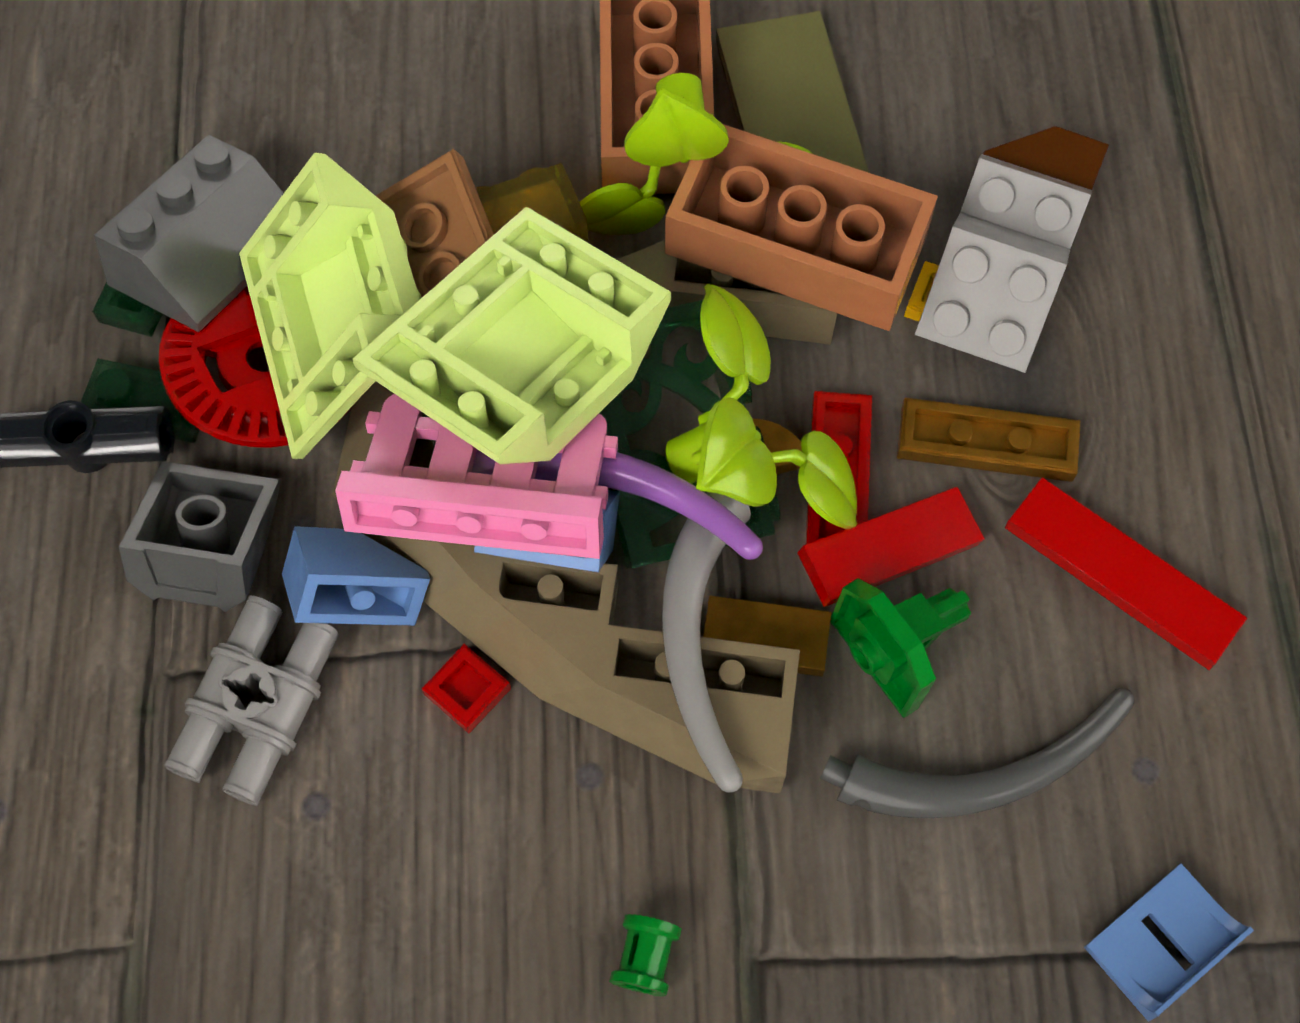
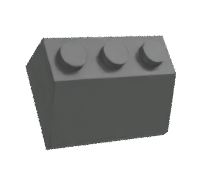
[94,135,284,332]

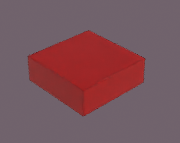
[421,644,511,734]

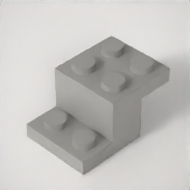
[915,154,1092,373]

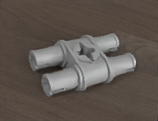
[164,595,339,806]

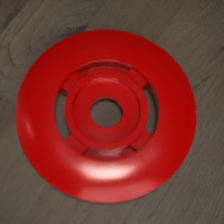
[159,286,353,448]

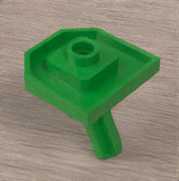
[830,578,971,718]

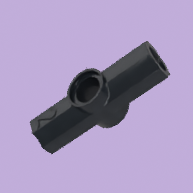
[0,400,175,473]

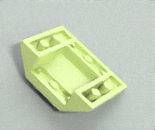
[239,153,422,459]
[352,207,671,464]

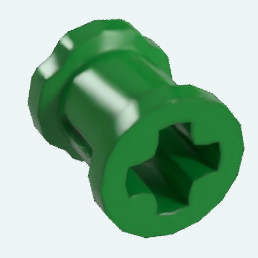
[609,914,682,997]

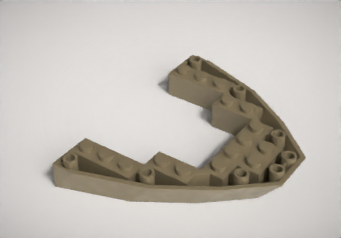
[332,240,837,794]

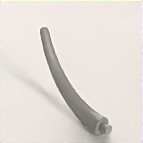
[662,492,751,793]

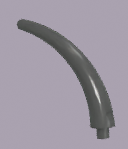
[820,688,1135,818]

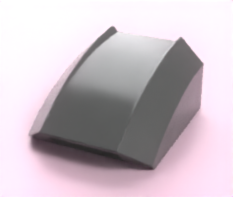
[119,461,281,612]

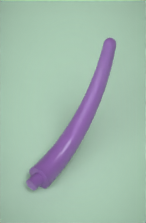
[472,449,763,560]

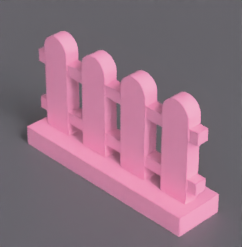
[335,394,618,559]

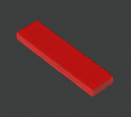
[1005,477,1248,670]

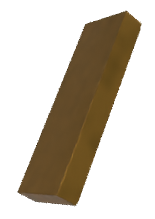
[897,397,1081,482]

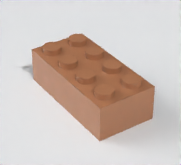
[600,0,714,194]
[665,124,938,331]

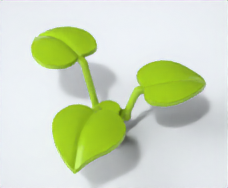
[569,73,813,235]
[666,284,857,529]

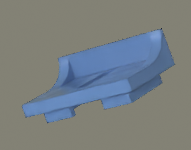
[1084,863,1254,1022]

